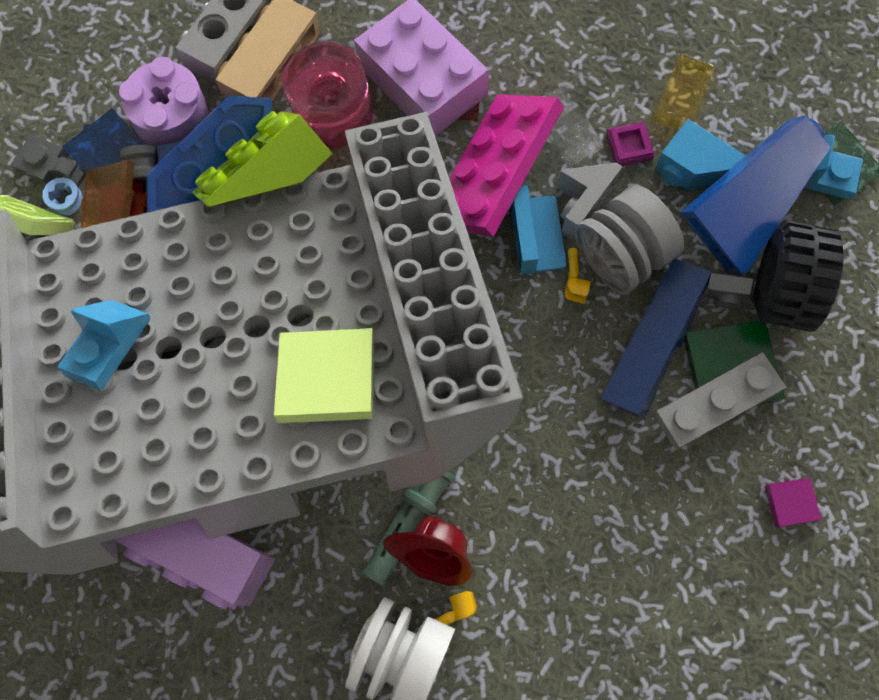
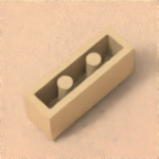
[215,0,320,101]

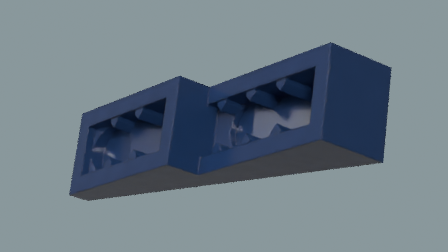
[600,259,712,420]

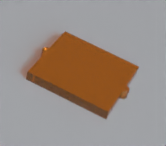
[81,160,134,228]

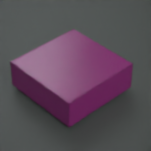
[606,121,655,166]
[765,478,821,528]

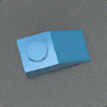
[655,119,746,190]

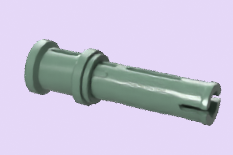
[361,471,456,587]

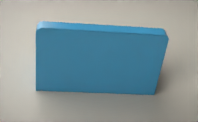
[510,185,567,274]

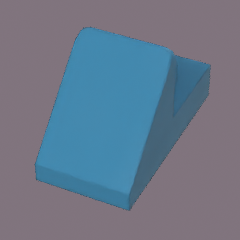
[804,135,863,200]
[57,300,151,391]

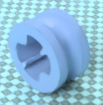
[42,177,83,216]

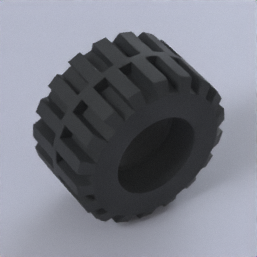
[755,220,844,332]

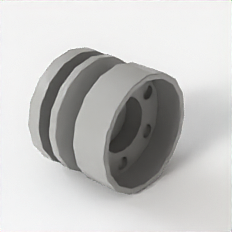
[574,185,684,295]

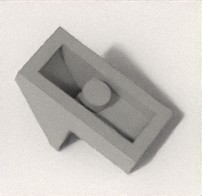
[557,162,622,242]

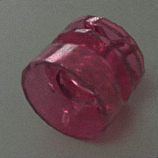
[282,42,374,148]

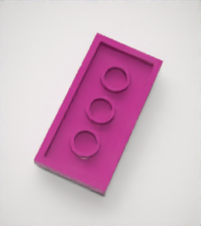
[449,94,564,237]

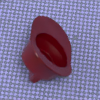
[383,516,472,586]

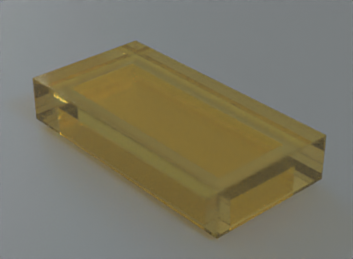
[652,53,716,130]

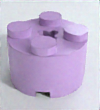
[119,57,209,146]

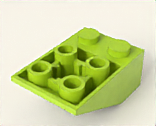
[192,111,333,207]

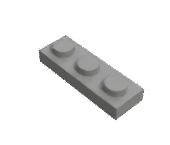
[654,352,787,450]

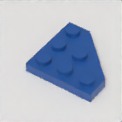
[146,96,272,213]

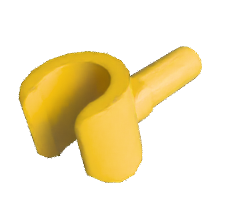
[565,248,591,304]
[435,591,477,625]

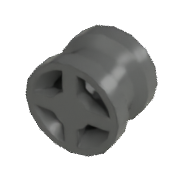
[119,145,159,185]

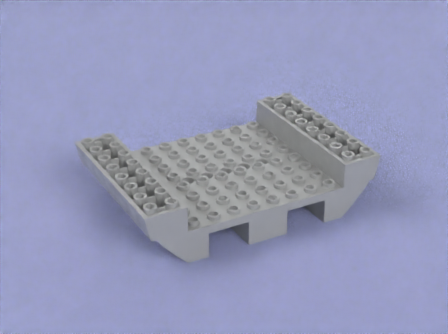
[0,112,523,575]

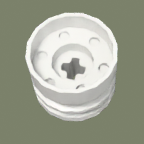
[345,597,455,700]

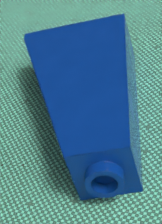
[680,115,831,275]

